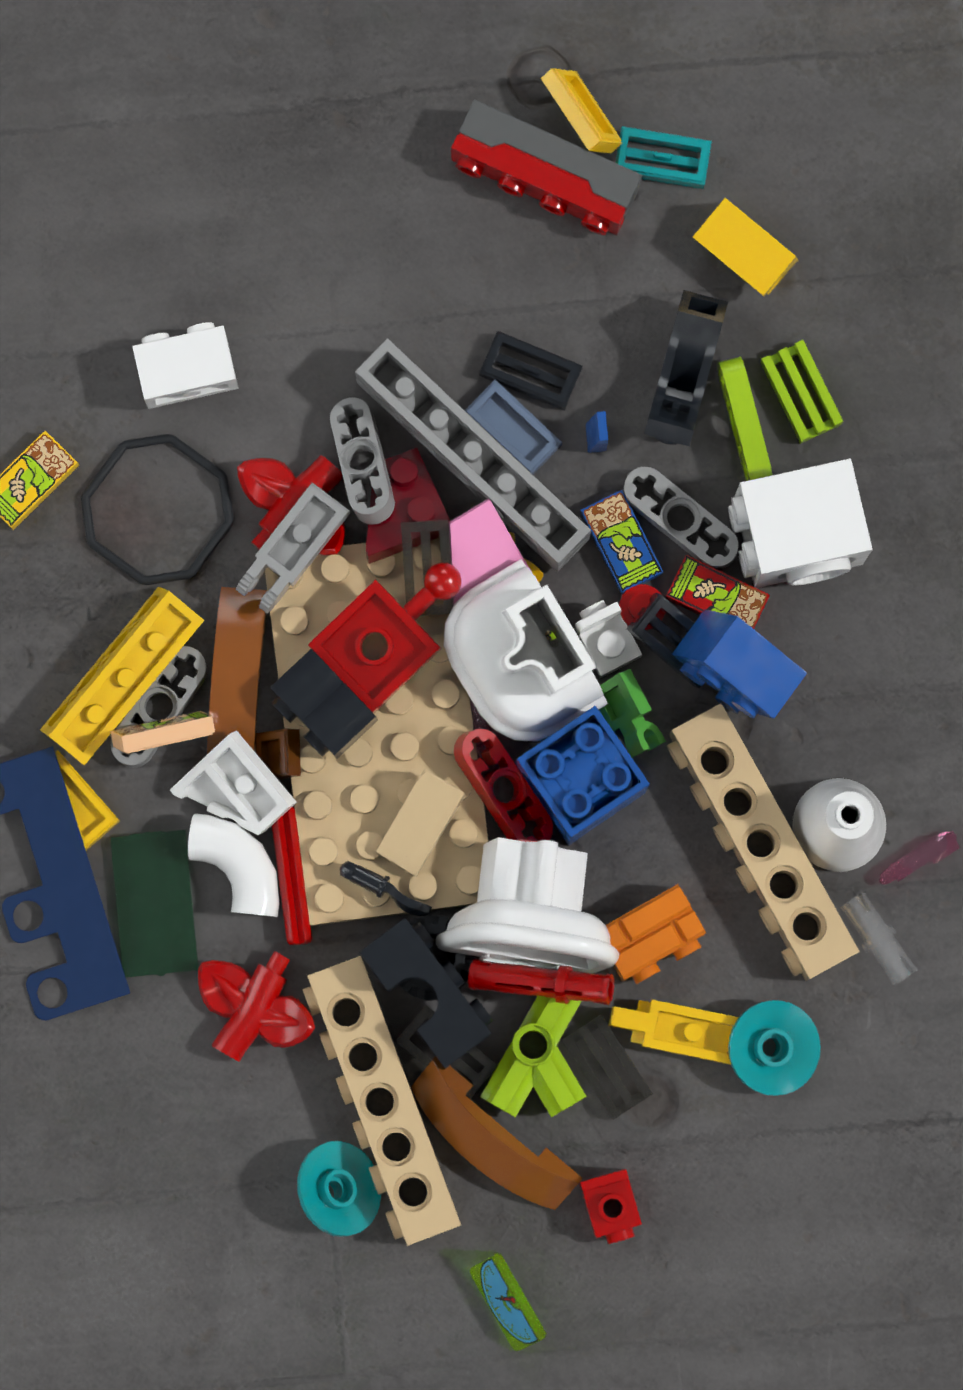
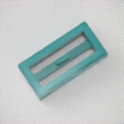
[615,126,712,189]

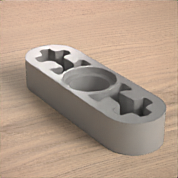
[330,397,395,524]
[623,467,738,570]
[111,646,208,768]

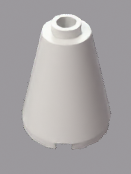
[792,778,886,872]

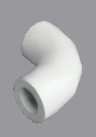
[188,813,279,917]

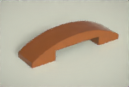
[207,587,267,754]
[410,1056,582,1210]

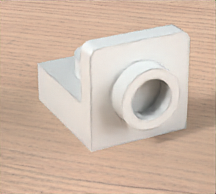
[575,600,642,678]

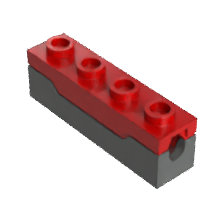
[451,99,642,235]

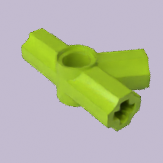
[480,996,587,1118]

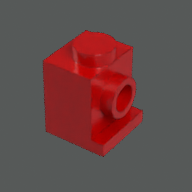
[579,1169,642,1244]

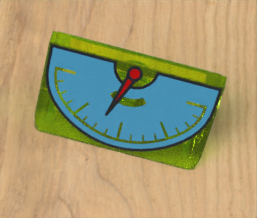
[469,1252,547,1351]

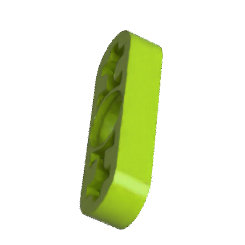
[717,357,773,481]

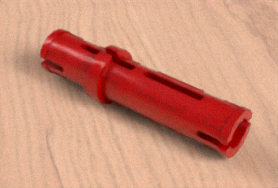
[468,959,614,1005]

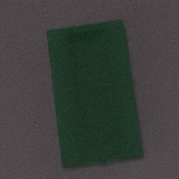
[110,830,199,978]

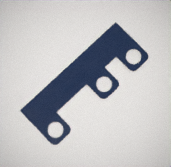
[0,746,130,1020]

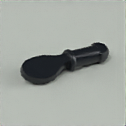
[340,861,432,916]

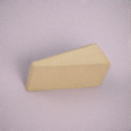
[376,769,465,876]

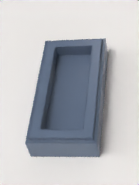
[465,380,562,475]

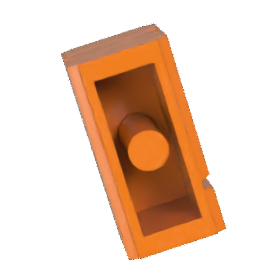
[606,884,706,985]

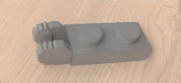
[236,483,350,613]

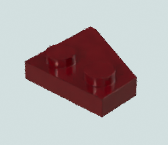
[366,448,450,564]

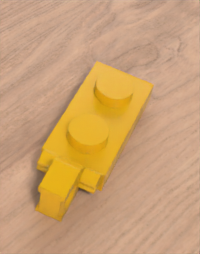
[608,1000,739,1065]

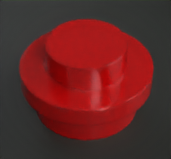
[619,584,665,631]

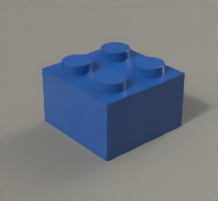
[672,609,807,719]

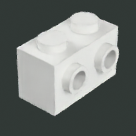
[132,322,239,409]

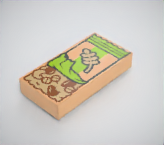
[110,711,215,754]

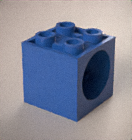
[516,705,650,846]

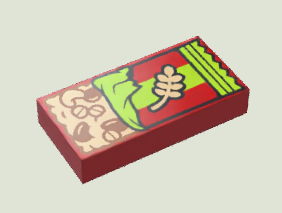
[666,555,770,629]

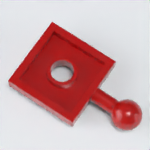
[308,563,462,713]

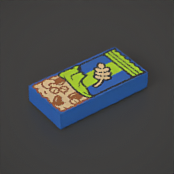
[580,490,663,595]

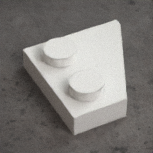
[170,731,297,835]

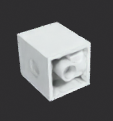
[728,458,873,588]

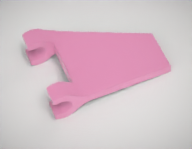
[448,498,530,605]

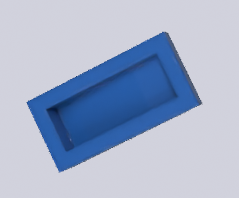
[585,411,608,453]

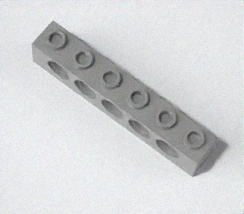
[355,338,591,572]

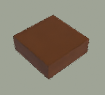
[256,728,301,779]

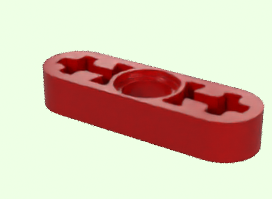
[454,729,553,842]

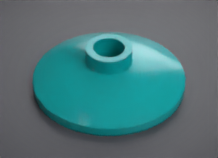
[728,1000,821,1096]
[297,1141,381,1237]

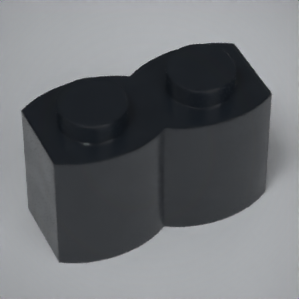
[270,649,378,759]

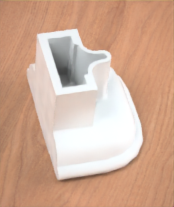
[444,559,608,742]
[436,837,619,973]

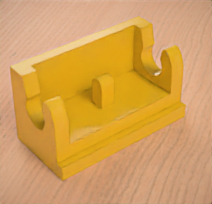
[693,198,798,296]

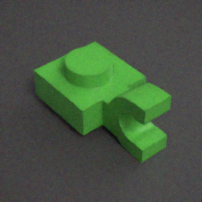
[599,669,666,758]

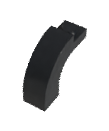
[644,290,728,446]

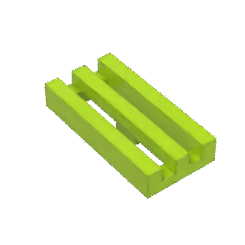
[760,340,843,444]

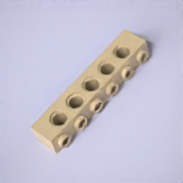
[667,703,860,981]
[303,956,461,1246]

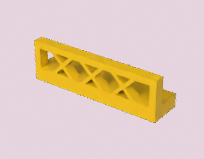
[40,586,204,766]

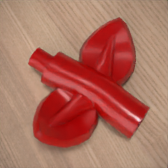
[237,455,345,556]
[198,951,315,1062]

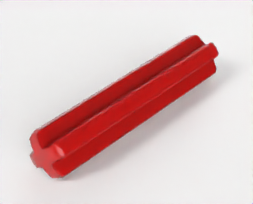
[272,807,312,946]

